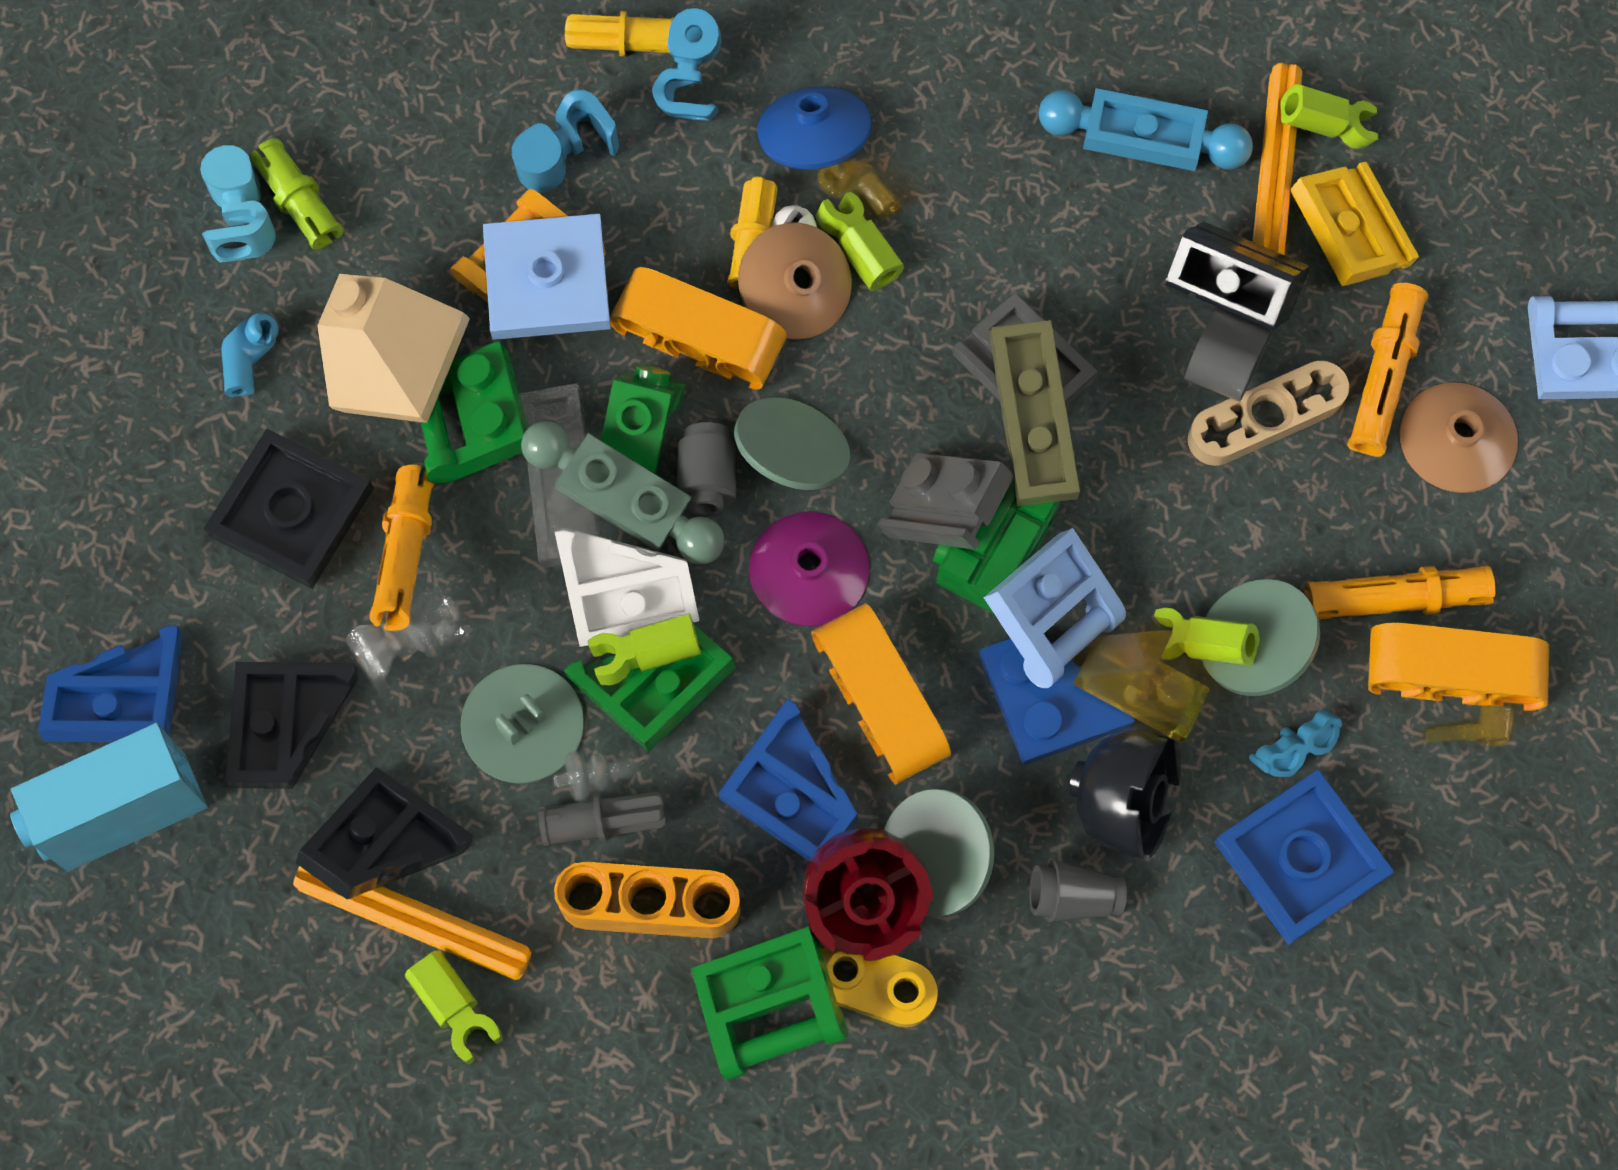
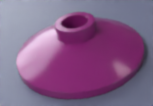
[749,512,869,626]

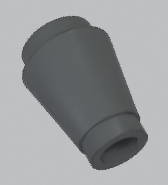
[1029,860,1127,923]

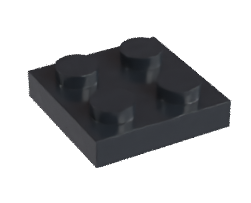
[204,429,374,589]

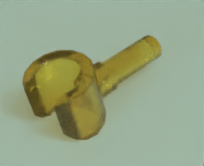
[1424,705,1514,747]

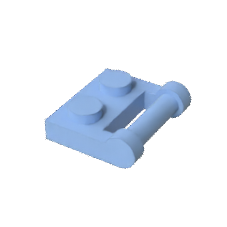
[1528,296,1618,399]
[983,528,1126,688]

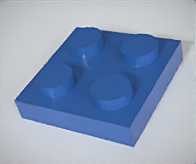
[1214,770,1394,946]

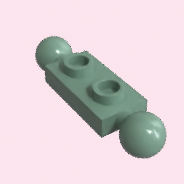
[521,421,725,565]

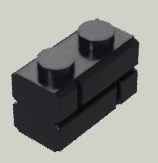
[1165,221,1310,331]

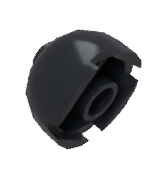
[1069,730,1181,859]

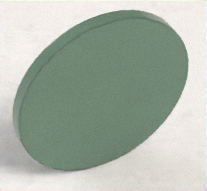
[734,397,850,490]
[1202,579,1320,696]
[460,664,584,784]
[884,789,994,917]

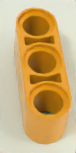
[610,267,788,390]
[811,603,951,785]
[1368,623,1549,711]
[554,862,741,938]

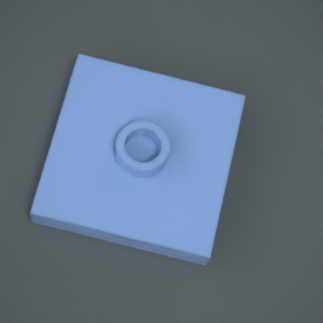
[483,214,611,340]

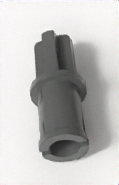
[538,791,666,847]

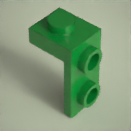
[601,365,685,475]

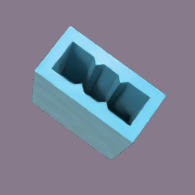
[10,723,208,872]

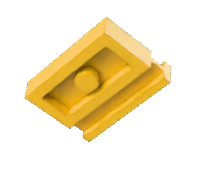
[1290,162,1419,286]

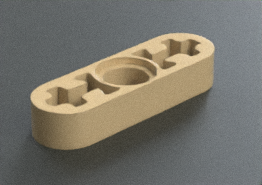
[1188,361,1349,466]

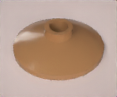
[738,222,852,340]
[1400,383,1518,493]

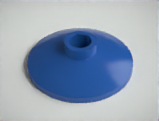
[757,86,871,170]

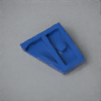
[38,625,182,742]

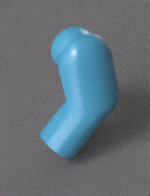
[221,312,279,397]

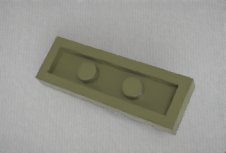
[989,320,1080,507]

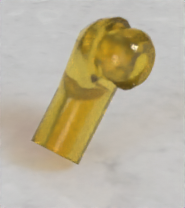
[817,161,902,220]

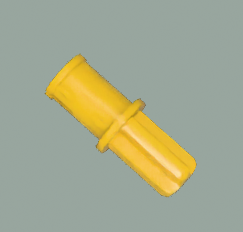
[565,11,675,57]
[727,176,778,290]

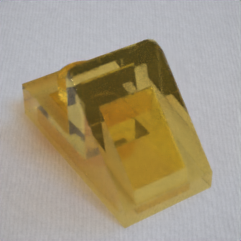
[1073,630,1210,743]

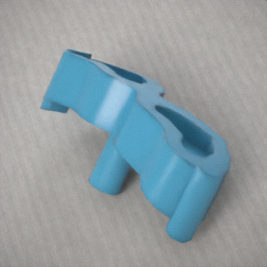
[1249,708,1342,777]

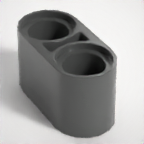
[1184,307,1272,402]

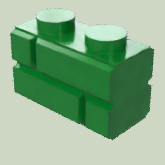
[932,479,1060,615]

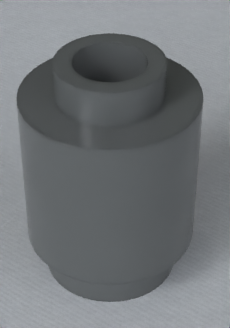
[676,422,737,516]

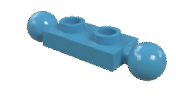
[1038,88,1253,171]

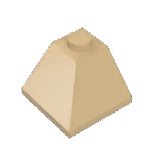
[317,274,470,423]

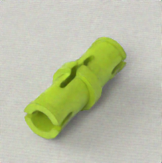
[249,138,344,251]

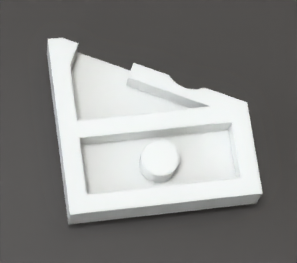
[555,528,700,647]

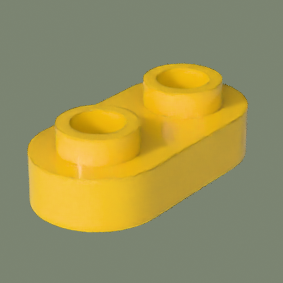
[822,947,938,1027]

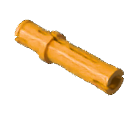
[1347,283,1429,457]
[369,465,434,631]
[1304,565,1495,620]

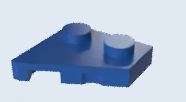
[978,638,1135,766]
[718,699,857,862]

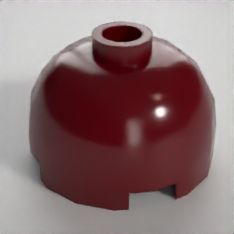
[802,827,933,961]

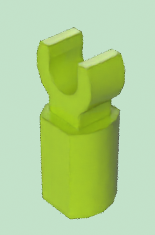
[1281,84,1378,149]
[815,191,904,292]
[1145,608,1260,667]
[588,613,701,685]
[405,950,503,1065]

